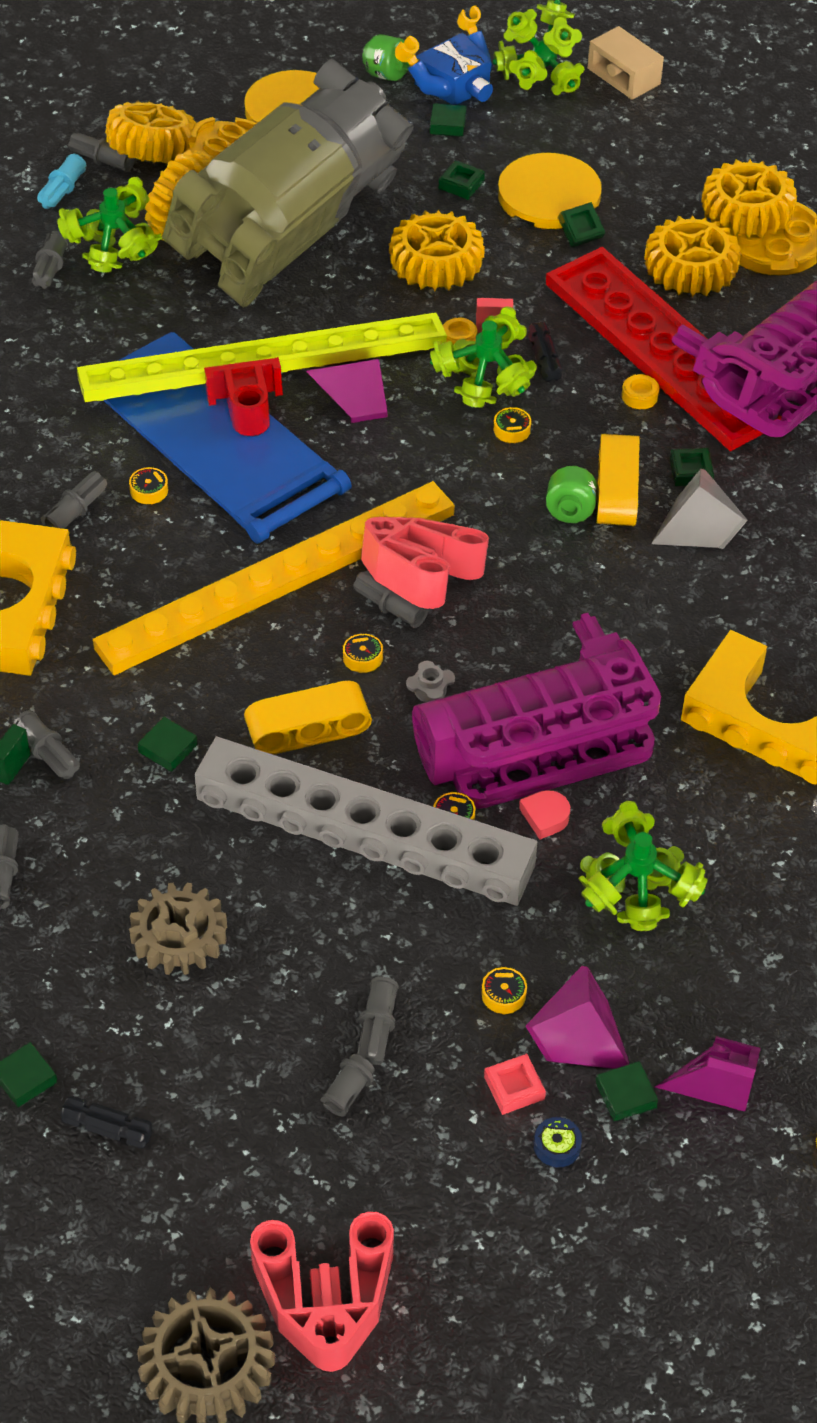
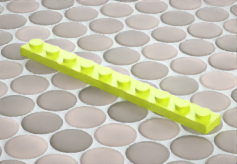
[77,313,447,402]

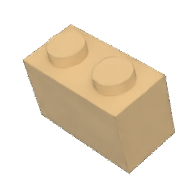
[588,26,664,100]

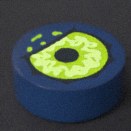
[534,1117,582,1167]

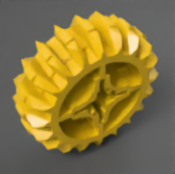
[105,101,197,164]
[145,149,212,240]
[701,159,797,239]
[389,209,485,291]
[644,215,741,297]

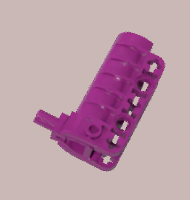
[672,280,817,437]
[412,613,661,809]

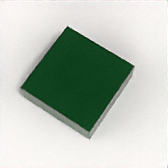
[430,103,466,136]
[438,160,485,200]
[558,202,606,248]
[670,448,714,486]
[138,717,198,772]
[0,724,31,785]
[0,1042,57,1107]
[596,1061,658,1122]

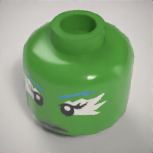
[362,34,410,81]
[546,466,598,523]

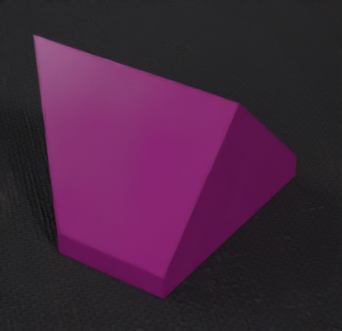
[306,359,388,423]
[526,966,630,1069]
[655,1036,761,1112]

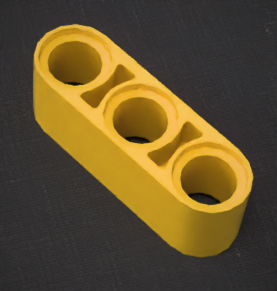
[596,434,640,526]
[244,681,372,755]

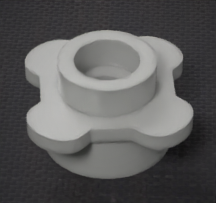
[406,661,455,702]

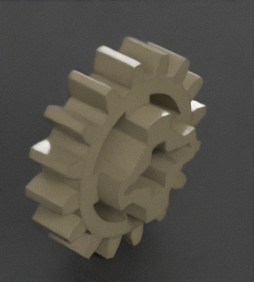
[129,883,227,975]

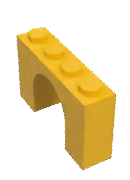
[0,520,76,676]
[681,630,817,785]

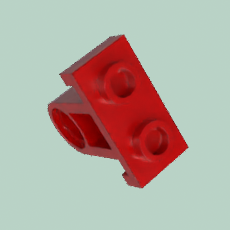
[204,357,283,436]

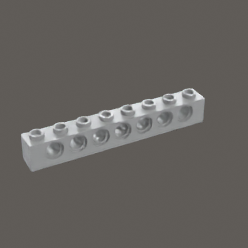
[195,736,538,906]

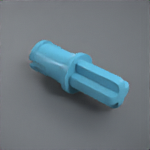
[37,154,87,209]

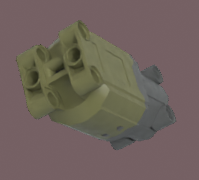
[162,58,414,308]

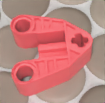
[361,517,489,609]
[250,1211,394,1372]

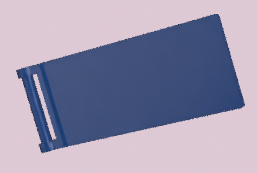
[103,332,352,544]

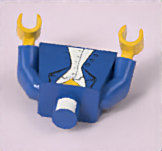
[395,6,493,105]

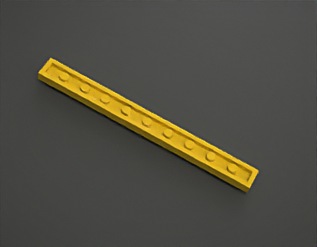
[93,481,455,675]

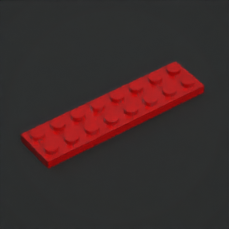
[546,246,782,452]

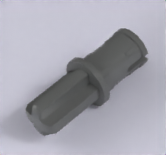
[68,133,135,172]
[31,231,69,289]
[41,471,107,529]
[353,571,428,628]
[13,710,80,779]
[0,824,19,910]
[357,976,399,1065]

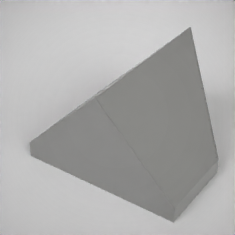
[651,469,748,549]

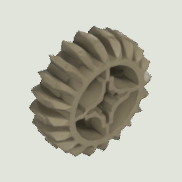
[137,1287,275,1423]

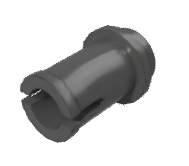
[320,1054,375,1117]

